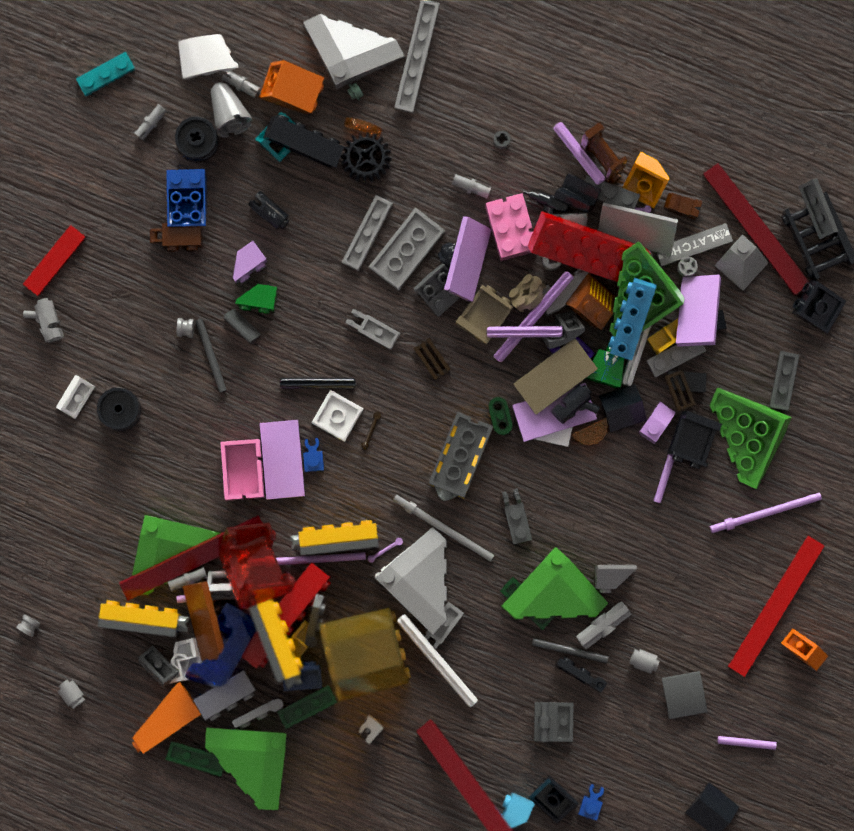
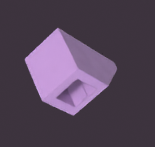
[233,241,267,284]

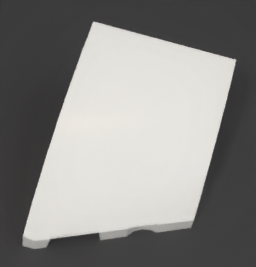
[178,34,239,79]
[169,638,227,684]

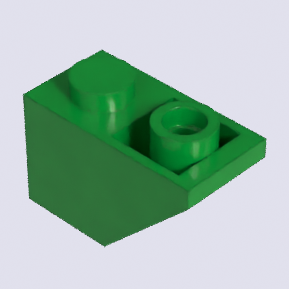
[235,284,278,314]

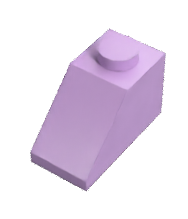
[639,402,676,444]

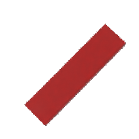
[23,225,86,296]

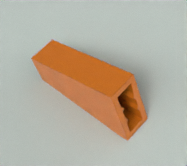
[132,682,202,754]

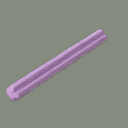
[494,271,574,362]

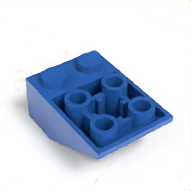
[166,169,207,227]

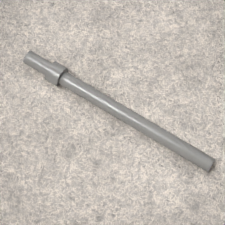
[393,494,494,562]

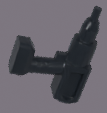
[523,191,569,227]

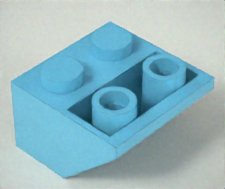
[502,792,534,828]

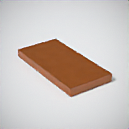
[182,581,226,661]

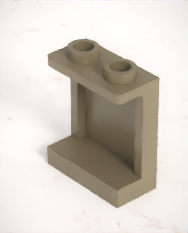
[455,285,513,346]

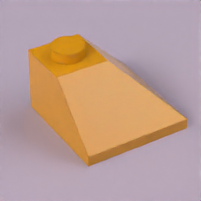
[622,152,670,208]

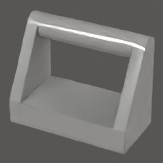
[207,569,248,601]

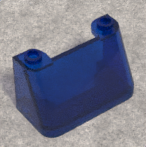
[184,603,257,687]

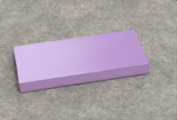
[444,216,491,302]
[676,275,721,347]
[512,383,597,442]
[260,420,305,500]

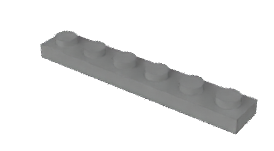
[395,0,440,113]

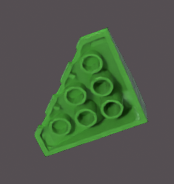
[610,241,685,337]
[710,388,792,489]
[132,515,220,595]
[501,547,608,620]
[205,728,286,810]

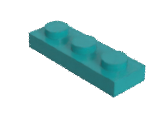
[76,52,135,96]

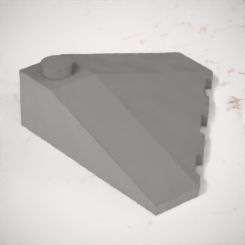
[303,14,404,90]
[376,527,447,635]

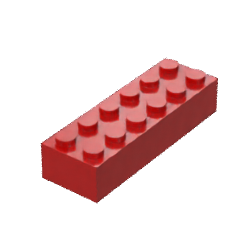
[527,211,651,282]
[239,563,331,669]

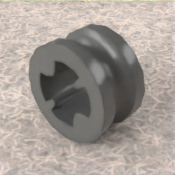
[493,130,511,149]

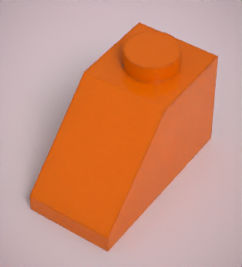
[781,629,828,671]

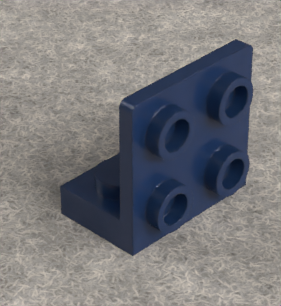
[283,661,323,691]

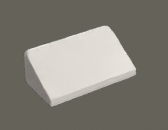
[56,375,95,419]

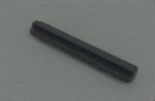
[280,378,356,389]

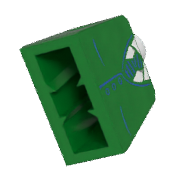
[585,341,624,389]

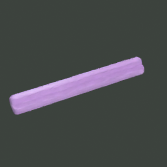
[553,122,605,185]
[487,326,563,338]

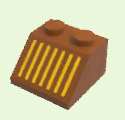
[565,273,615,330]

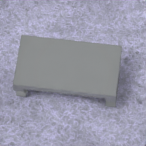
[359,714,384,744]

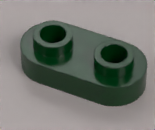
[488,397,512,435]

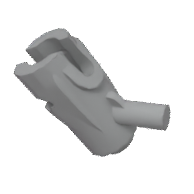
[23,298,64,343]

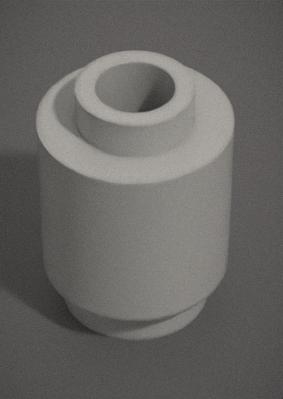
[629,649,659,674]
[58,680,85,709]

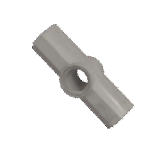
[575,601,632,650]

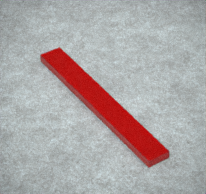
[728,536,824,677]

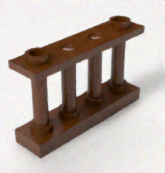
[580,122,627,183]

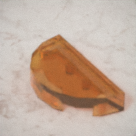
[344,118,382,136]
[572,418,608,446]

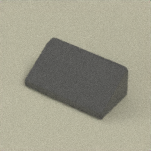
[223,309,261,344]
[138,645,178,689]

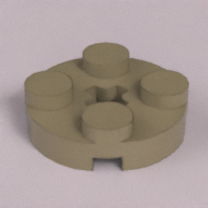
[509,274,546,312]

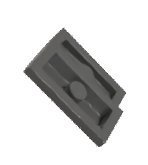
[538,311,585,349]
[662,671,707,719]

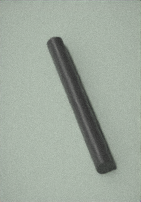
[195,318,227,393]
[532,638,609,664]

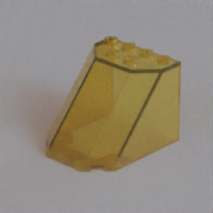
[319,608,411,702]

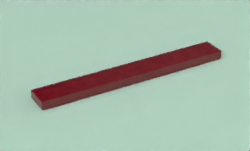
[703,163,810,296]
[119,515,267,601]
[416,719,513,831]

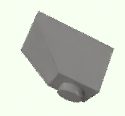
[715,235,768,291]
[595,565,637,593]

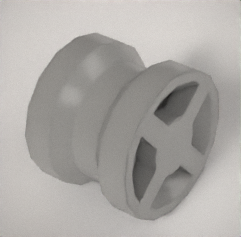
[542,257,561,271]
[677,257,698,277]
[177,318,194,338]
[16,614,40,637]

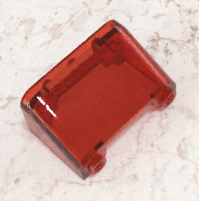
[219,523,295,609]

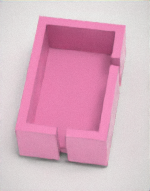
[485,193,533,261]
[221,439,265,501]

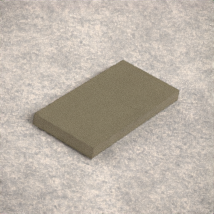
[513,339,598,415]

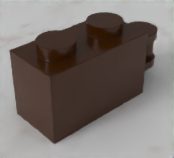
[150,223,202,252]

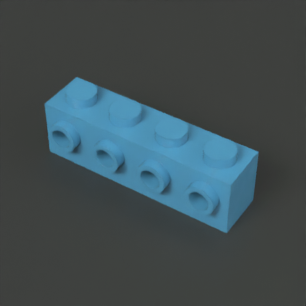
[608,278,656,360]

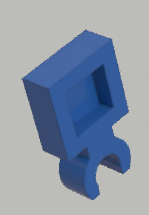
[303,438,324,472]
[578,784,604,821]

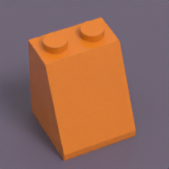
[259,60,324,114]

